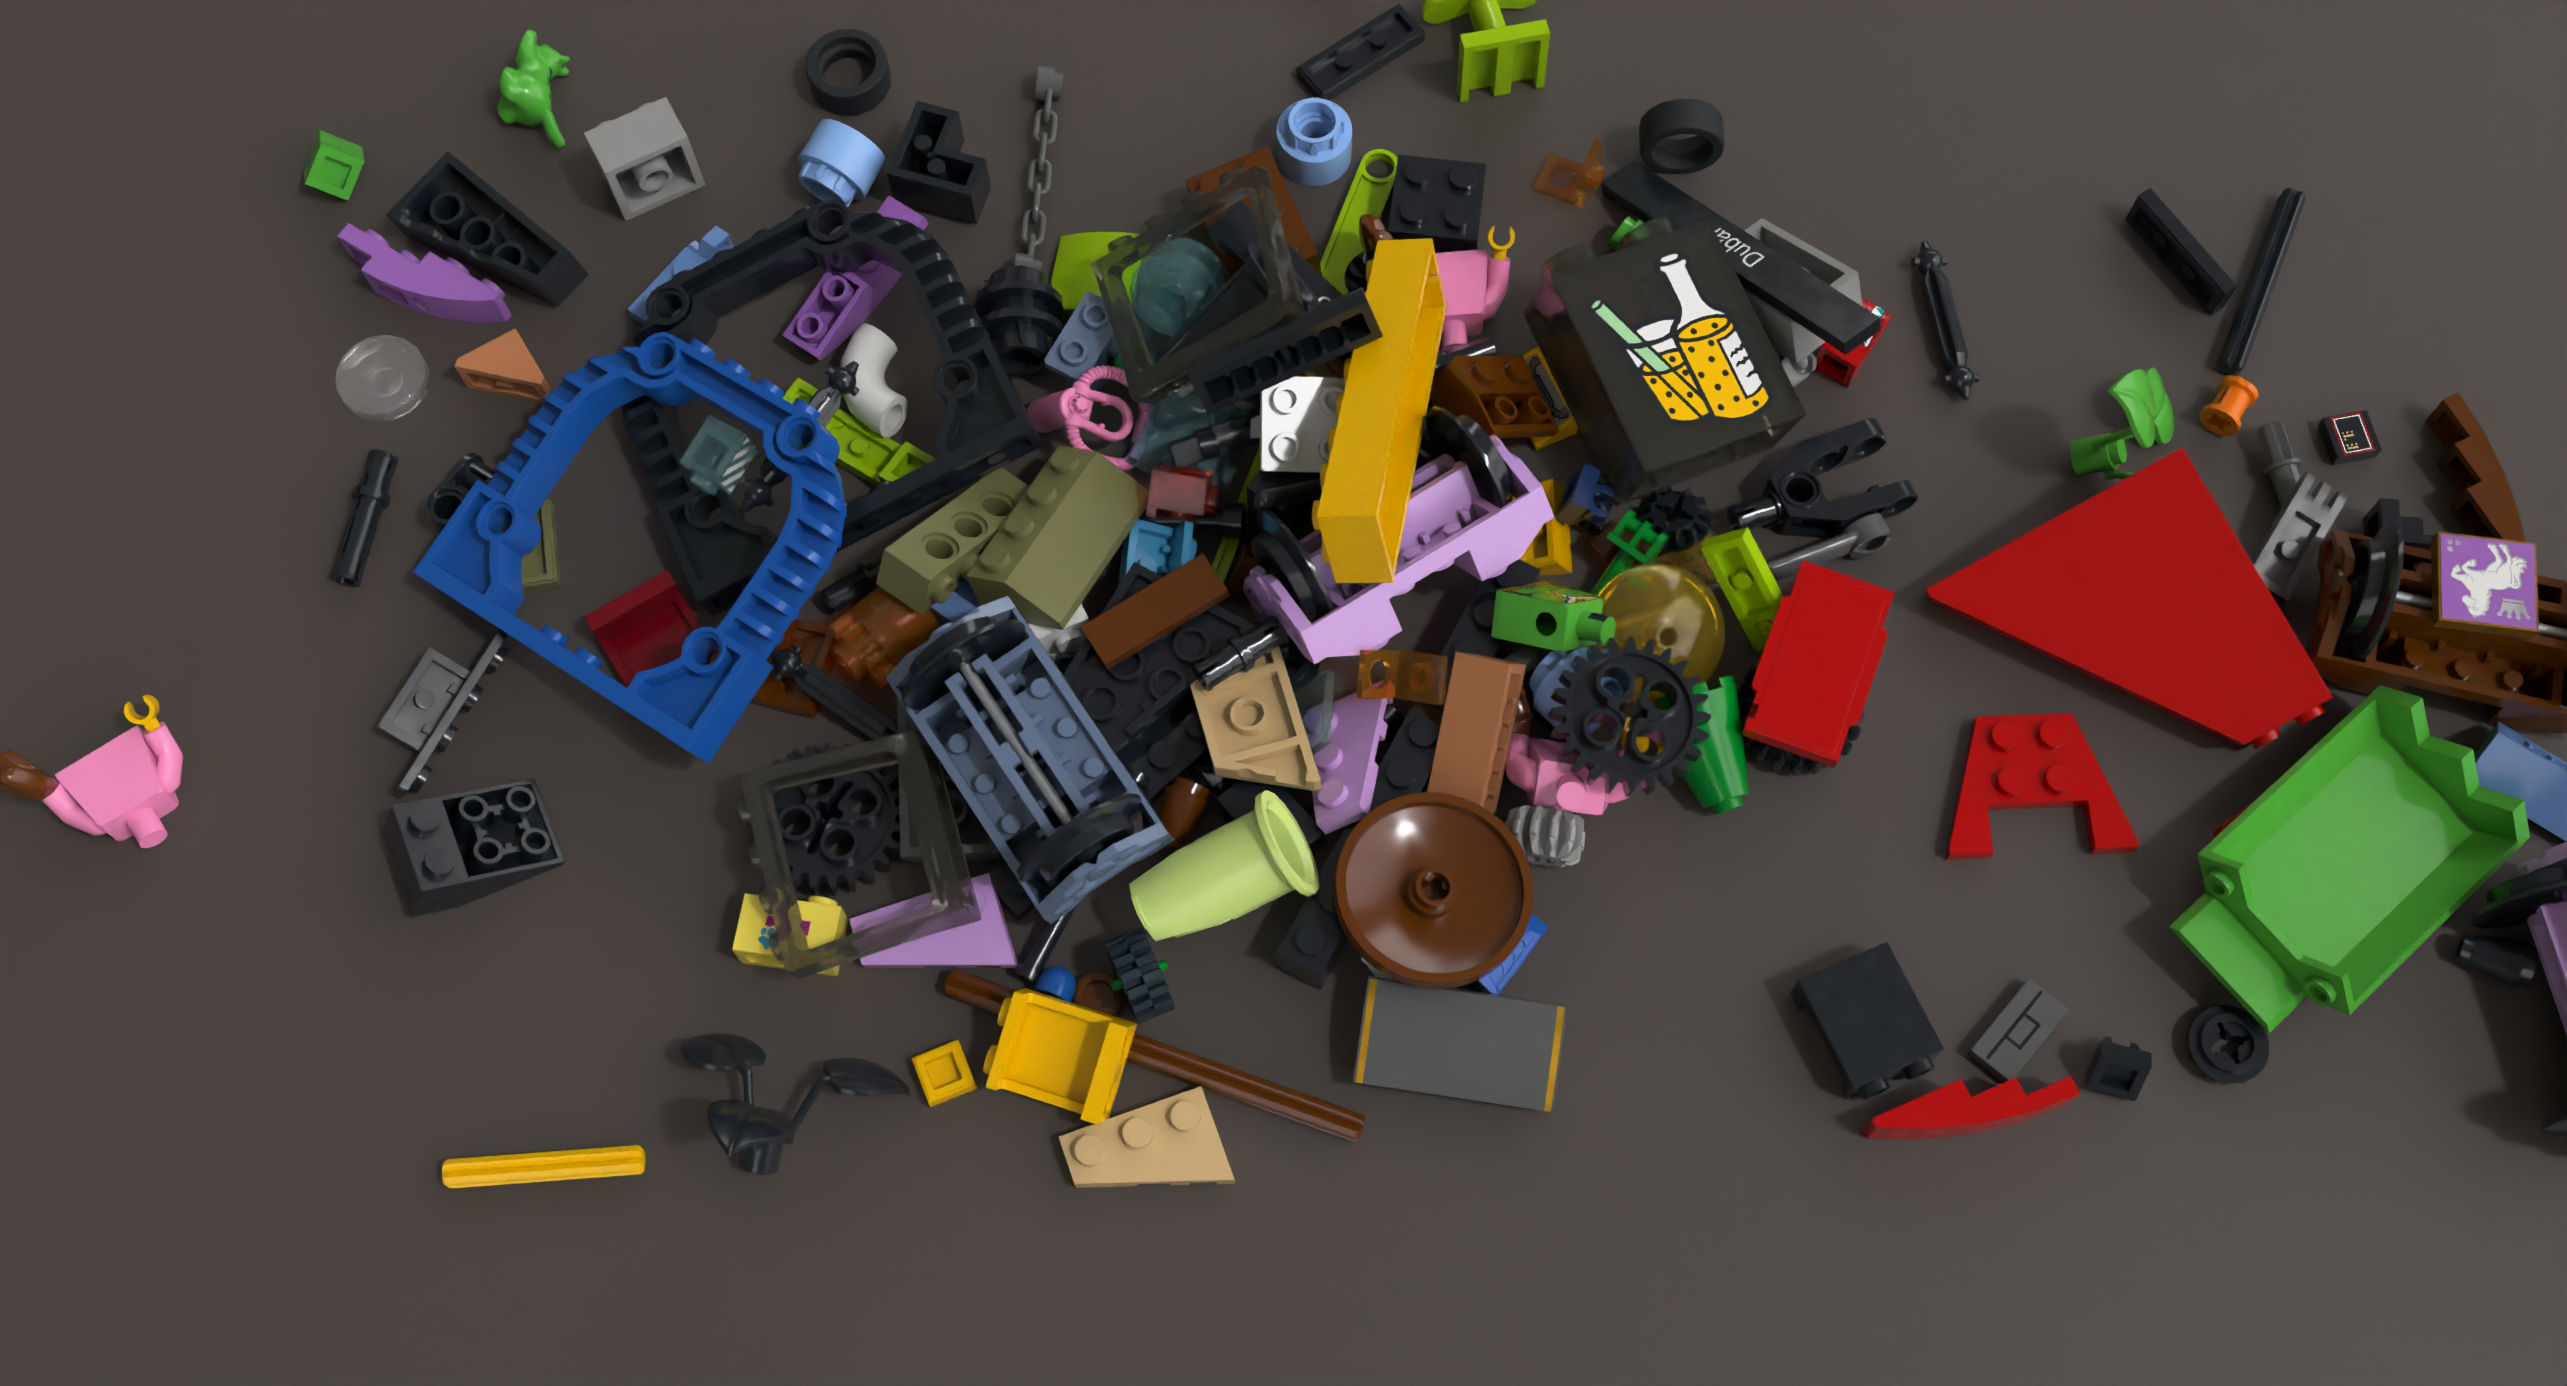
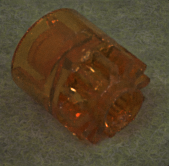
[828,586,941,688]

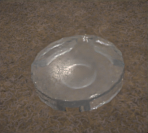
[336,335,430,421]

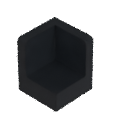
[2363,498,2434,551]

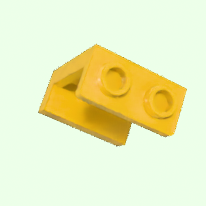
[983,988,1137,1125]

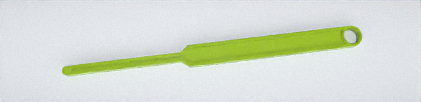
[1212,149,1398,605]

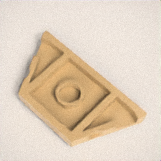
[1190,646,1322,791]

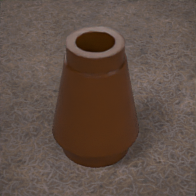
[1159,776,1210,851]

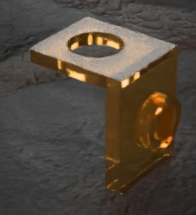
[1534,139,1606,208]
[1357,649,1448,705]

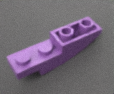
[782,196,929,361]
[337,223,512,323]

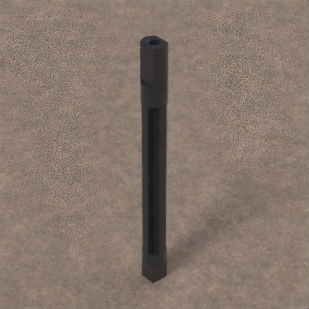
[1165,337,1497,468]

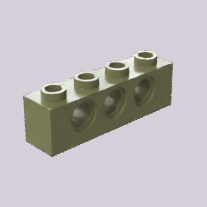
[876,467,1030,615]

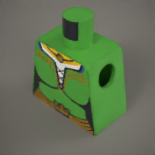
[1491,581,1616,652]

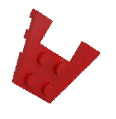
[1945,713,2139,860]

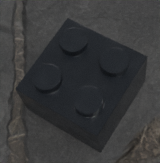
[1388,155,1486,253]

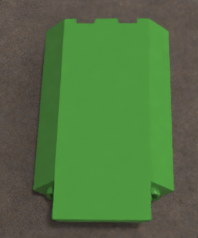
[2168,685,2530,1034]

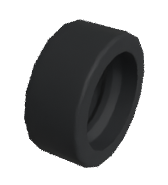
[806,29,891,116]
[1639,99,1725,174]

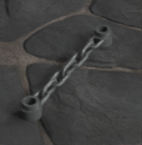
[1014,65,1064,271]

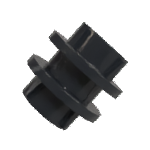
[973,265,1064,374]

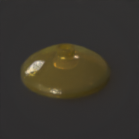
[1587,564,1725,706]

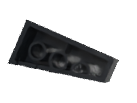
[386,151,589,306]

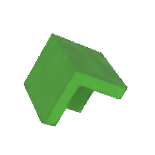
[303,130,364,201]

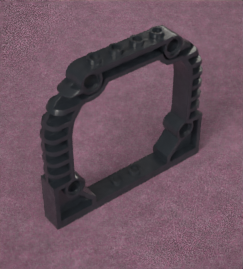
[621,200,1043,616]

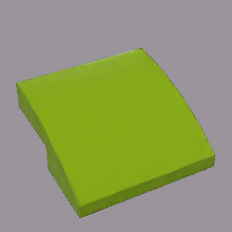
[1051,232,1147,321]

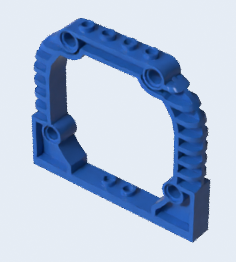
[413,332,847,764]

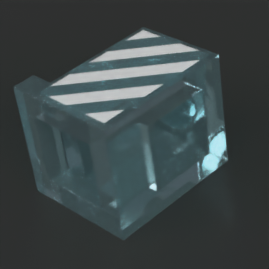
[679,415,763,496]

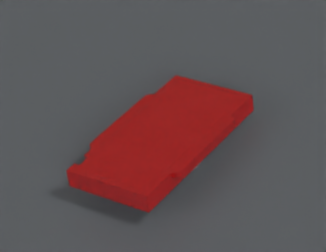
[1741,560,1895,768]

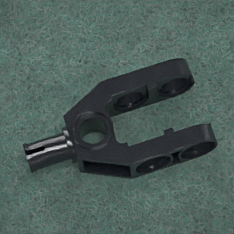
[1727,418,1919,538]

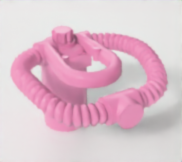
[1027,365,1157,471]

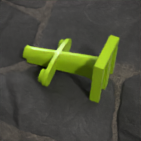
[1421,0,1550,103]

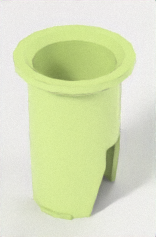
[1129,790,1319,941]

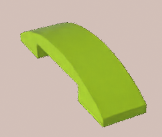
[783,378,936,485]

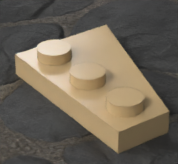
[1059,1086,1235,1188]

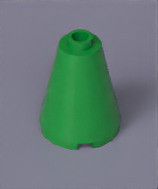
[1654,676,1749,815]

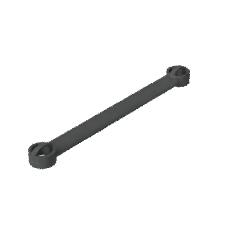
[1504,513,1893,689]

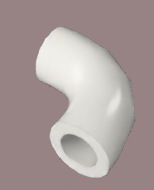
[840,323,908,438]

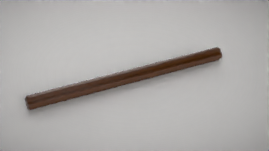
[944,969,1365,1142]

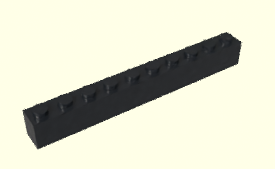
[1277,559,1540,990]

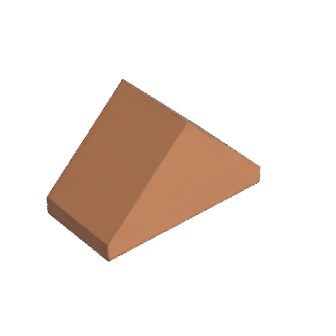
[455,328,552,404]

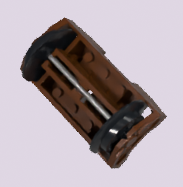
[2306,523,2567,733]

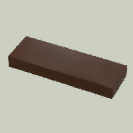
[1080,553,1229,670]

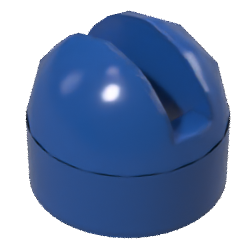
[1033,966,1076,1002]

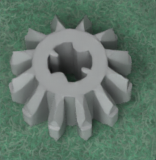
[1504,805,1586,867]

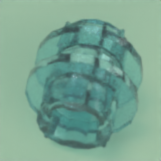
[1130,238,1227,336]

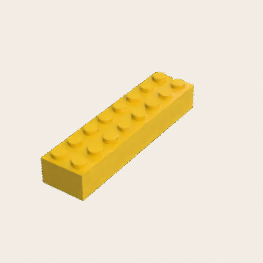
[1312,238,1447,583]

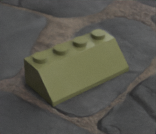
[966,446,1152,630]

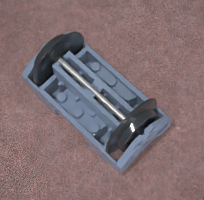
[886,596,1173,924]

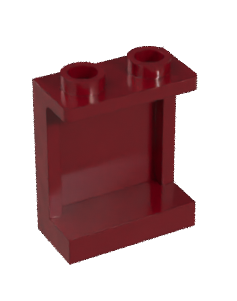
[584,570,718,687]

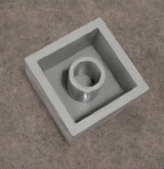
[584,97,706,221]

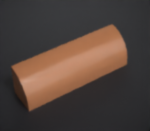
[1427,652,1526,815]

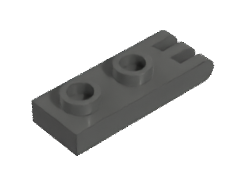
[2251,471,2347,603]

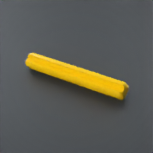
[442,1145,646,1189]

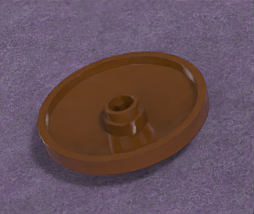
[1333,792,1534,989]

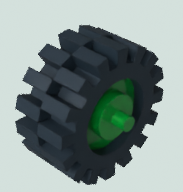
[1104,927,1175,1025]

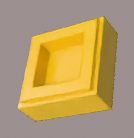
[912,1040,977,1107]

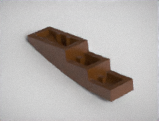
[2425,392,2526,542]

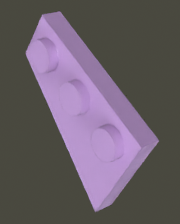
[1303,679,1395,834]
[849,873,1018,968]

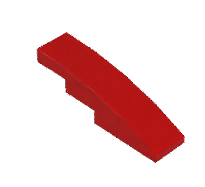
[1862,1076,2080,1140]

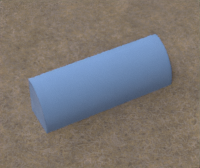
[2474,721,2567,842]

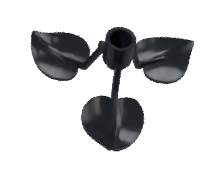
[680,1033,910,1175]

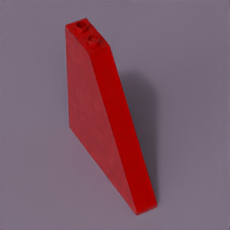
[1923,447,2333,749]

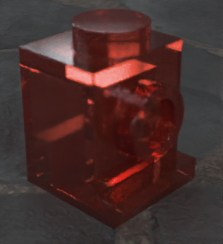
[1146,462,1219,520]

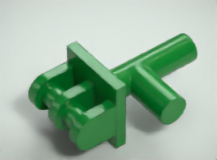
[1590,509,1669,605]

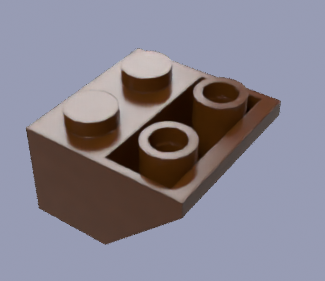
[1429,355,1560,438]

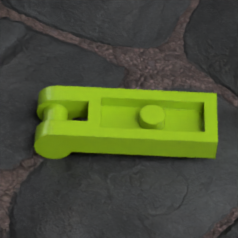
[1701,527,1784,651]

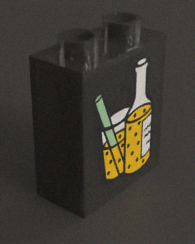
[1523,217,1806,507]

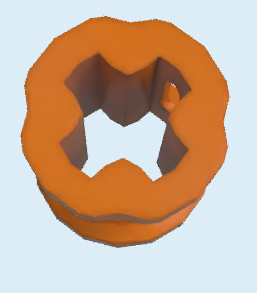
[2199,375,2259,437]

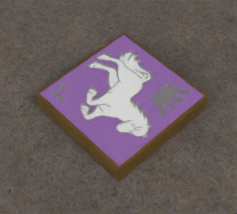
[2431,531,2539,639]

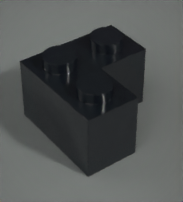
[887,101,991,224]

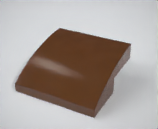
[750,620,845,718]

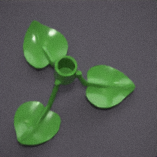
[2070,367,2174,480]

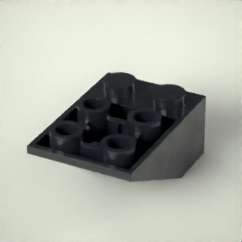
[382,779,565,917]

